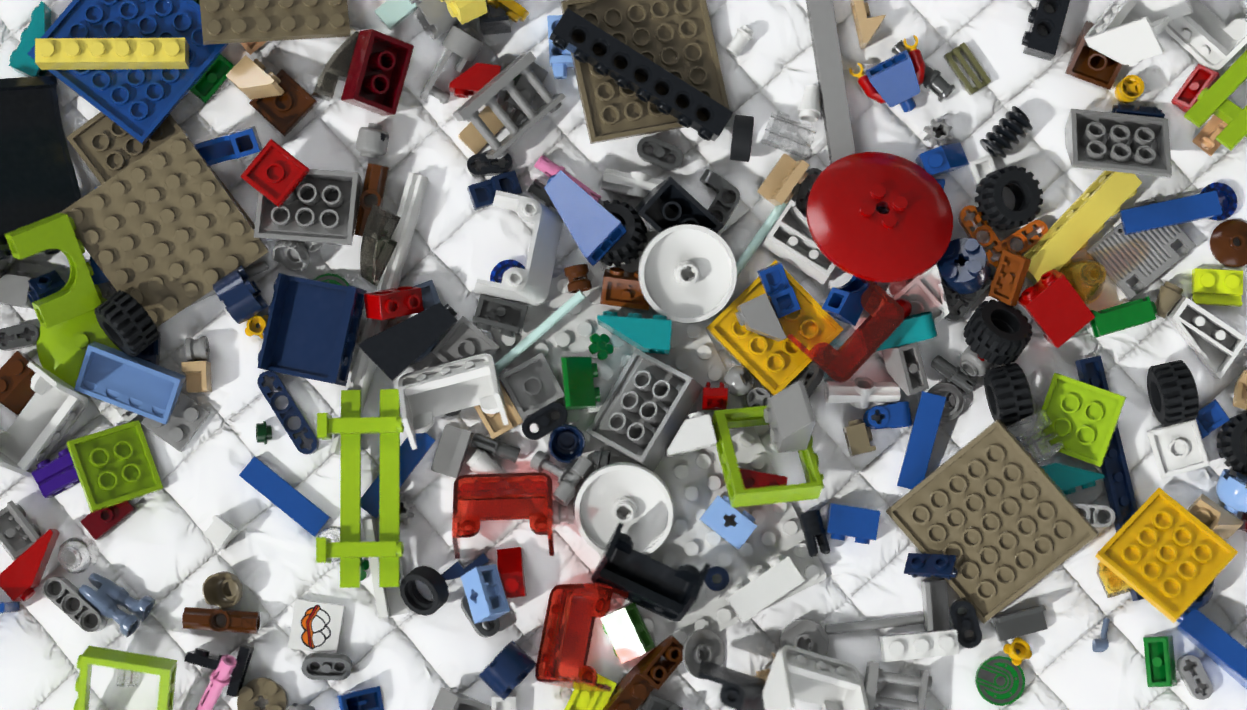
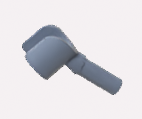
[1092,618,1110,652]

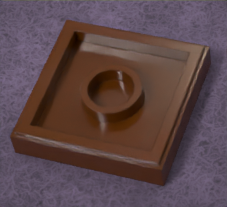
[249,69,318,137]

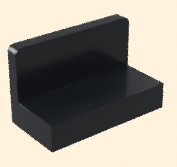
[479,0,511,36]

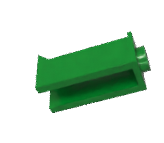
[1090,296,1157,338]

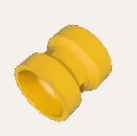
[1115,75,1145,104]

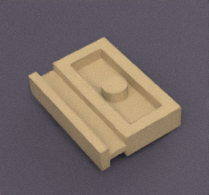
[474,380,523,439]

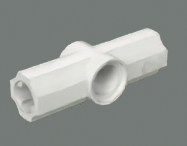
[601,168,664,201]
[824,376,901,409]

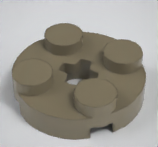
[237,677,288,710]

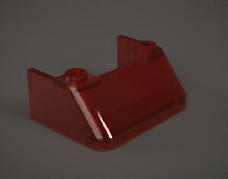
[787,278,905,383]
[452,472,554,559]
[535,583,628,692]

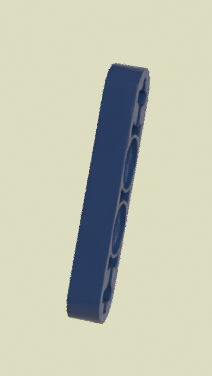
[257,371,319,455]

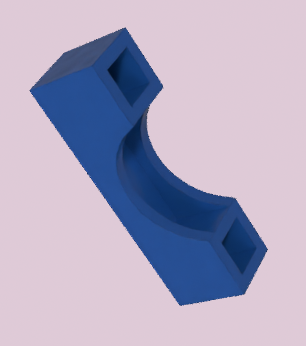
[194,126,263,166]
[822,276,877,326]

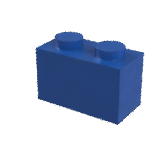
[825,503,880,545]

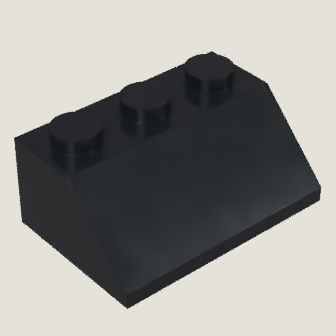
[635,176,724,233]

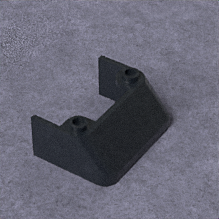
[591,522,711,621]
[698,660,766,710]

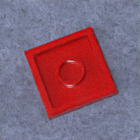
[240,139,310,208]

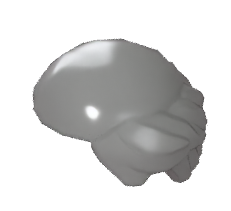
[272,240,310,271]

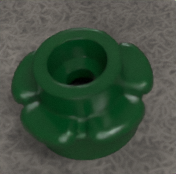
[256,421,272,445]

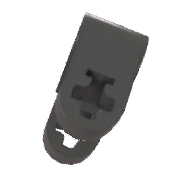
[699,169,740,226]

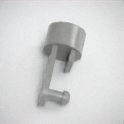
[420,25,484,104]

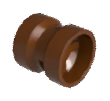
[564,264,592,293]

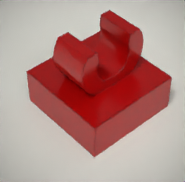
[702,382,728,410]

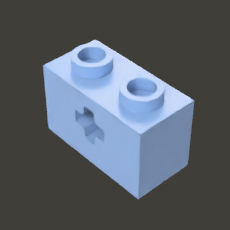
[699,495,757,550]
[461,564,510,624]

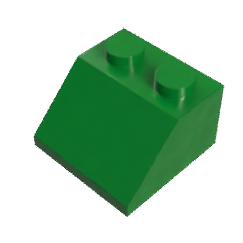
[561,357,600,411]

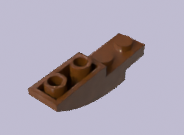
[602,636,684,710]

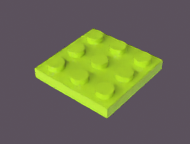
[1030,373,1127,467]
[66,420,163,512]

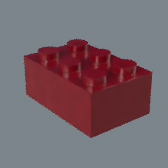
[341,29,414,116]

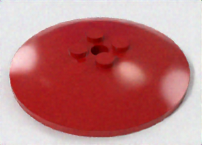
[806,152,953,283]

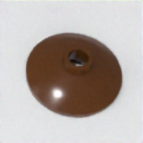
[1210,219,1247,268]

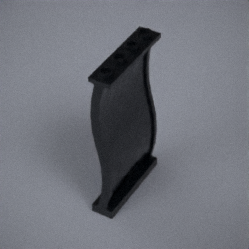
[0,75,85,260]

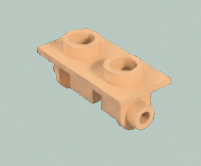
[1192,115,1228,157]

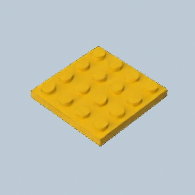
[706,260,844,396]
[1095,488,1238,623]

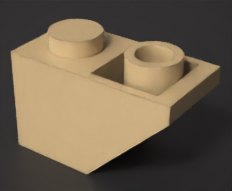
[225,55,285,100]

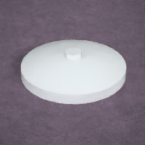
[638,224,737,323]
[574,462,674,556]

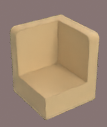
[181,361,212,393]

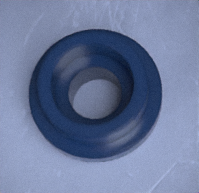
[704,566,729,591]

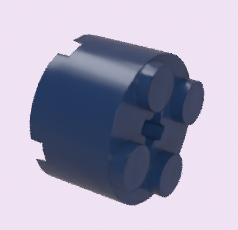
[937,238,991,294]
[212,265,269,324]
[479,640,537,700]

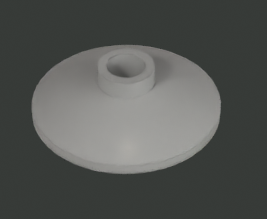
[683,629,725,679]

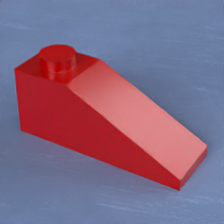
[0,529,60,602]

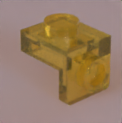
[1096,562,1132,598]

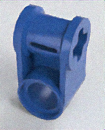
[863,401,912,430]

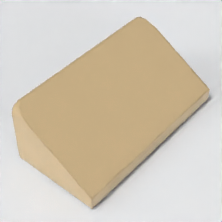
[458,106,504,154]

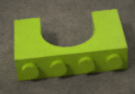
[4,212,102,329]

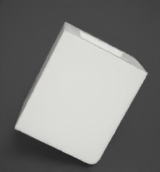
[203,515,239,549]

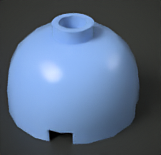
[1216,469,1247,514]

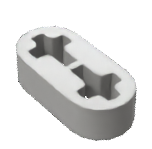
[1176,654,1213,700]

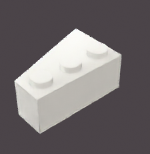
[762,199,836,285]
[1168,297,1247,379]

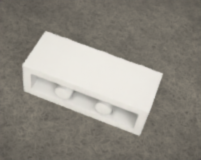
[726,555,805,623]
[879,629,960,662]

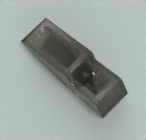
[311,31,359,101]
[360,204,401,286]

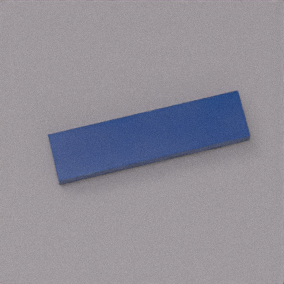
[1119,190,1223,235]
[897,391,946,489]
[361,433,436,519]
[239,456,331,537]

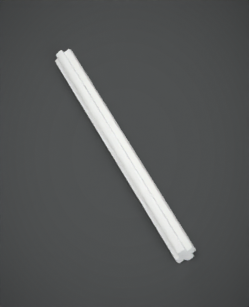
[330,172,429,456]

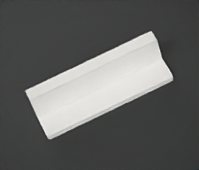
[362,519,410,619]

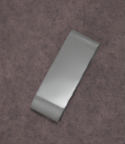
[43,577,108,632]

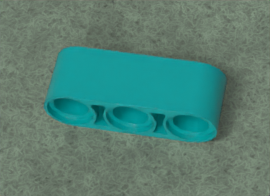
[862,311,938,352]

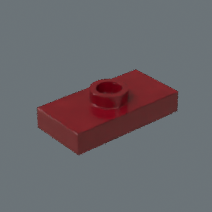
[80,501,135,540]

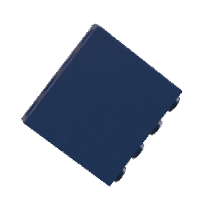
[257,272,367,386]

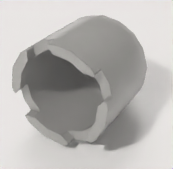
[410,0,460,39]

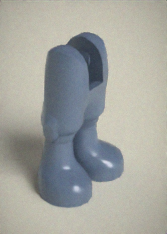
[78,573,155,637]

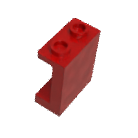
[1018,269,1095,349]

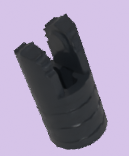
[799,510,831,557]

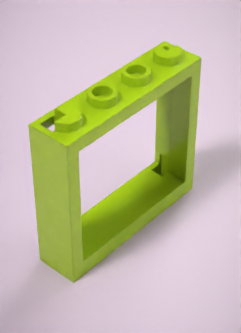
[711,405,824,508]
[73,646,177,710]

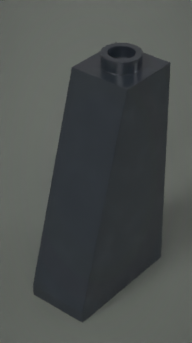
[358,302,457,382]

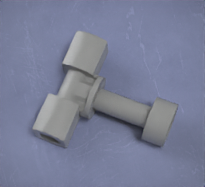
[530,450,594,506]

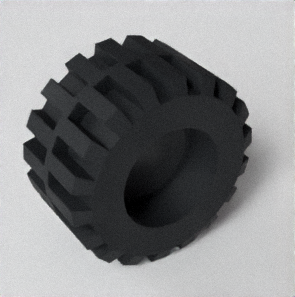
[975,166,1043,230]
[599,199,648,267]
[95,290,159,357]
[964,300,1033,365]
[1147,360,1199,426]
[984,363,1034,428]
[1216,412,1247,474]

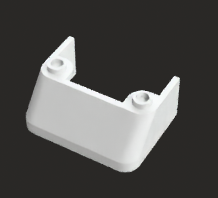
[1084,0,1193,67]
[1165,0,1247,70]
[473,190,563,306]
[398,354,509,450]
[0,362,88,477]
[762,645,869,710]

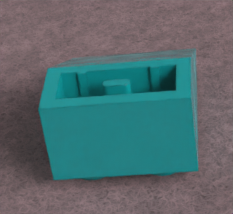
[597,311,672,355]

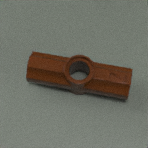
[354,163,389,239]
[182,607,261,634]

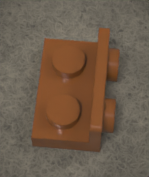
[988,250,1031,306]
[600,267,649,310]

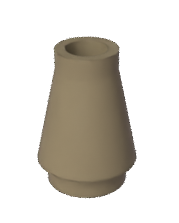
[1155,281,1183,319]

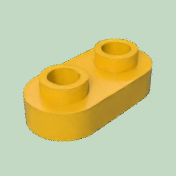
[488,0,529,23]

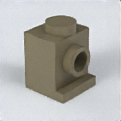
[843,418,876,457]

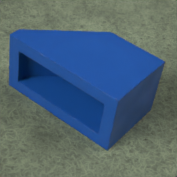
[915,142,969,178]

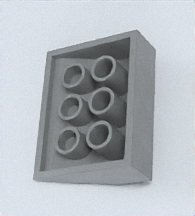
[1065,108,1172,178]
[254,169,362,245]
[586,349,704,472]

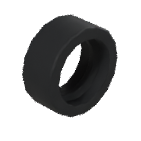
[730,115,754,162]
[400,566,449,616]

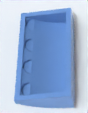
[74,341,186,425]

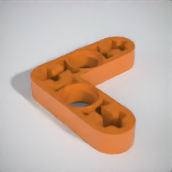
[958,205,1048,269]

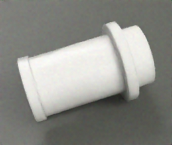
[726,25,754,57]

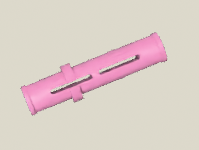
[534,154,602,202]
[195,654,237,710]

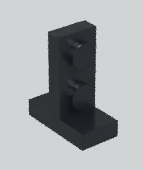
[184,645,254,697]

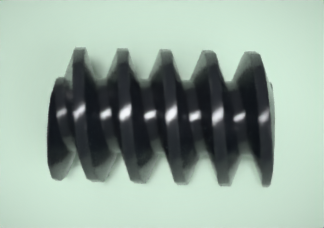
[980,106,1033,158]

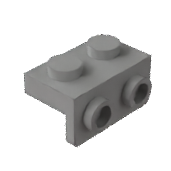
[0,500,41,561]

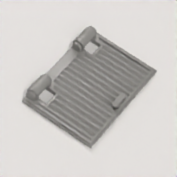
[1087,197,1197,300]

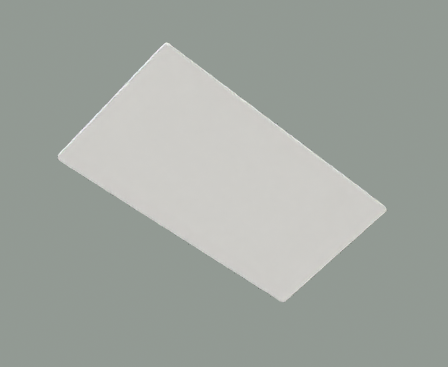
[491,230,827,654]

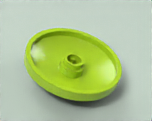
[37,297,121,388]

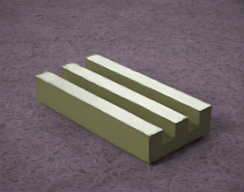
[943,42,991,96]

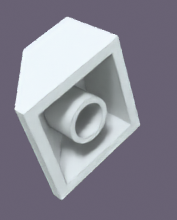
[666,411,717,458]

